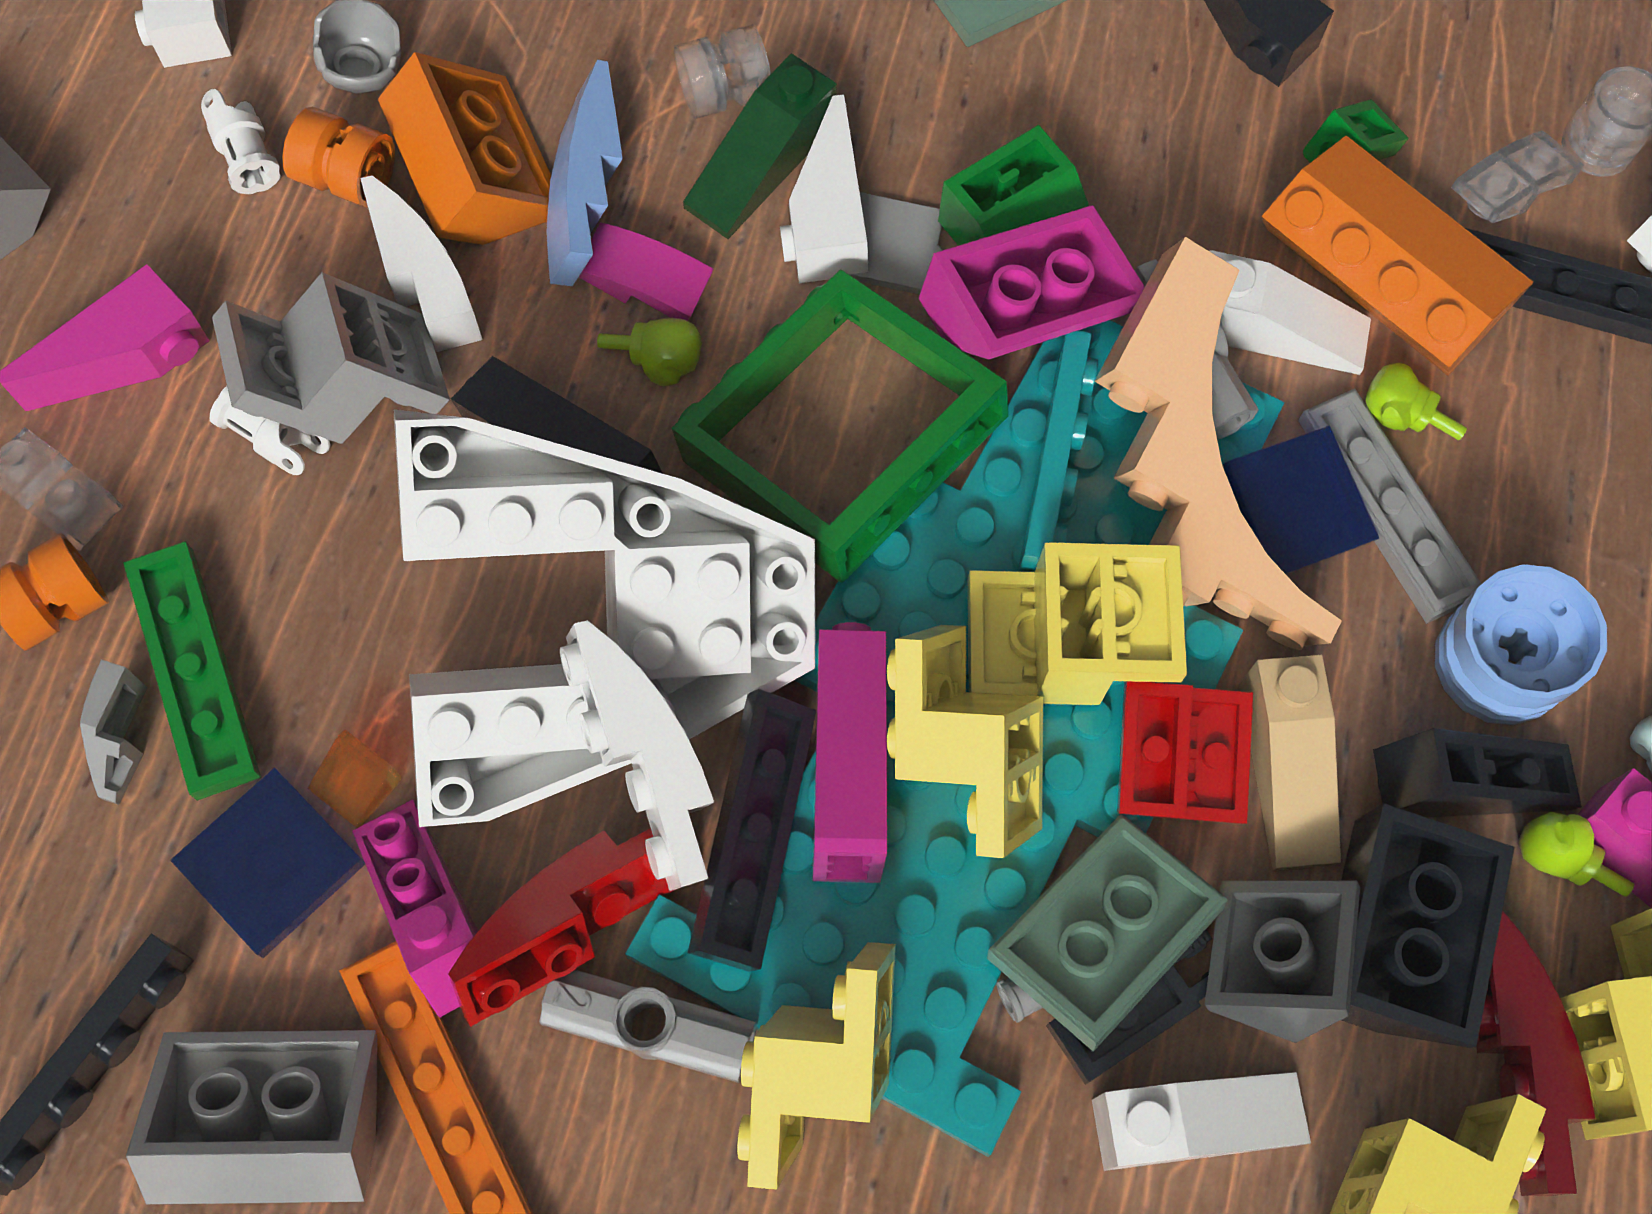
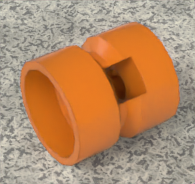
[282,106,395,208]
[0,533,109,651]

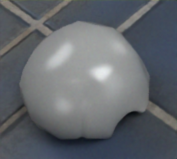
[313,0,401,94]

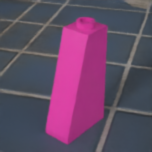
[813,622,887,883]

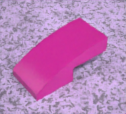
[579,222,714,321]

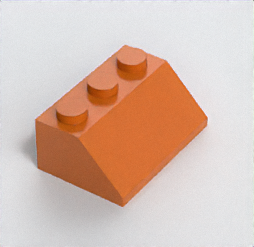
[378,52,551,245]

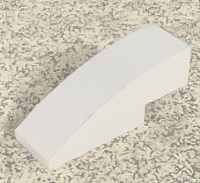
[360,175,483,352]

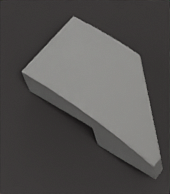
[80,659,148,805]

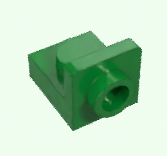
[1303,99,1409,162]

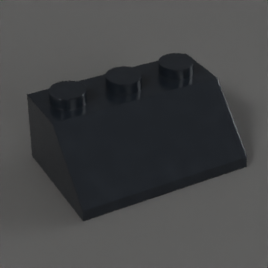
[1341,803,1515,1048]

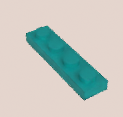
[1018,331,1098,572]

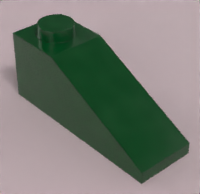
[683,53,837,239]

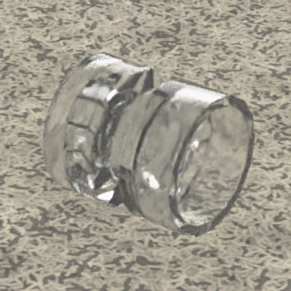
[674,24,771,119]
[1561,66,1652,177]

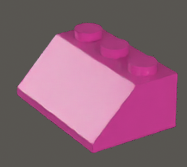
[919,205,1145,360]

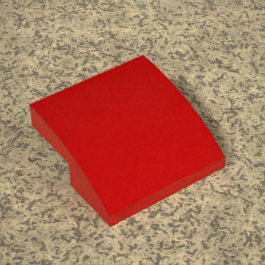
[1117,681,1253,824]

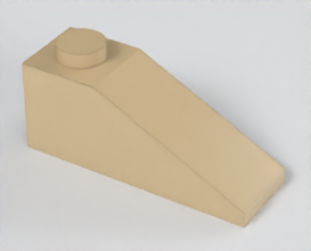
[1239,655,1341,871]

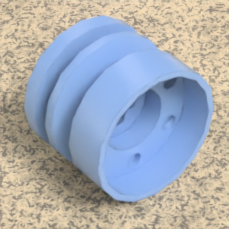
[1435,564,1607,725]

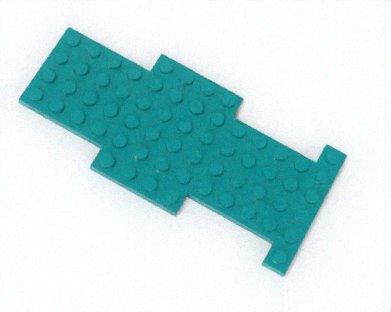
[625,320,1285,1157]

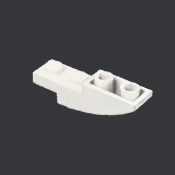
[560,620,714,891]

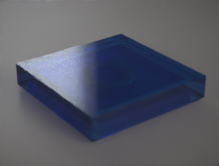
[1222,425,1379,575]
[170,767,365,958]

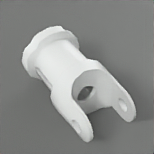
[201,89,281,194]
[210,386,330,475]

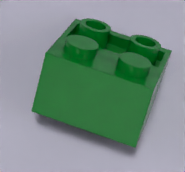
[938,125,1089,246]

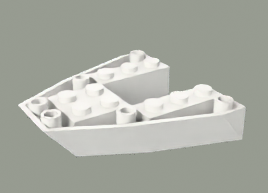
[394,410,815,827]

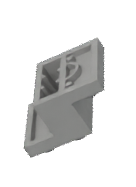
[212,272,450,444]

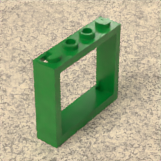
[671,269,1009,583]

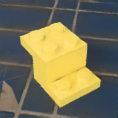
[968,543,1187,705]
[887,625,1043,858]
[1560,908,1652,1140]
[737,942,896,1190]
[1330,1094,1546,1214]

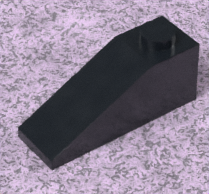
[1204,0,1334,87]
[1373,728,1582,817]

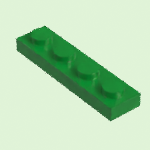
[123,541,261,801]

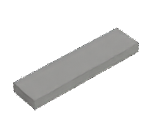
[1298,388,1482,624]

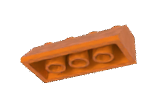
[1261,136,1533,376]

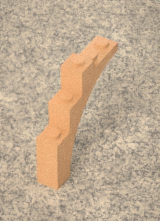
[1095,237,1342,650]

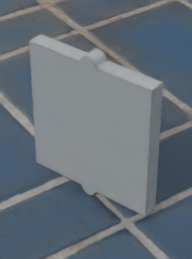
[850,192,942,295]

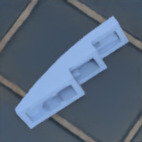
[546,60,623,286]

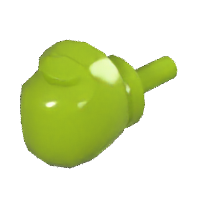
[597,318,702,386]
[1366,363,1467,440]
[1519,812,1634,897]

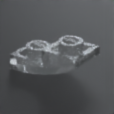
[1451,130,1584,223]
[0,427,123,551]

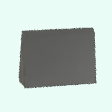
[1205,881,1360,1043]

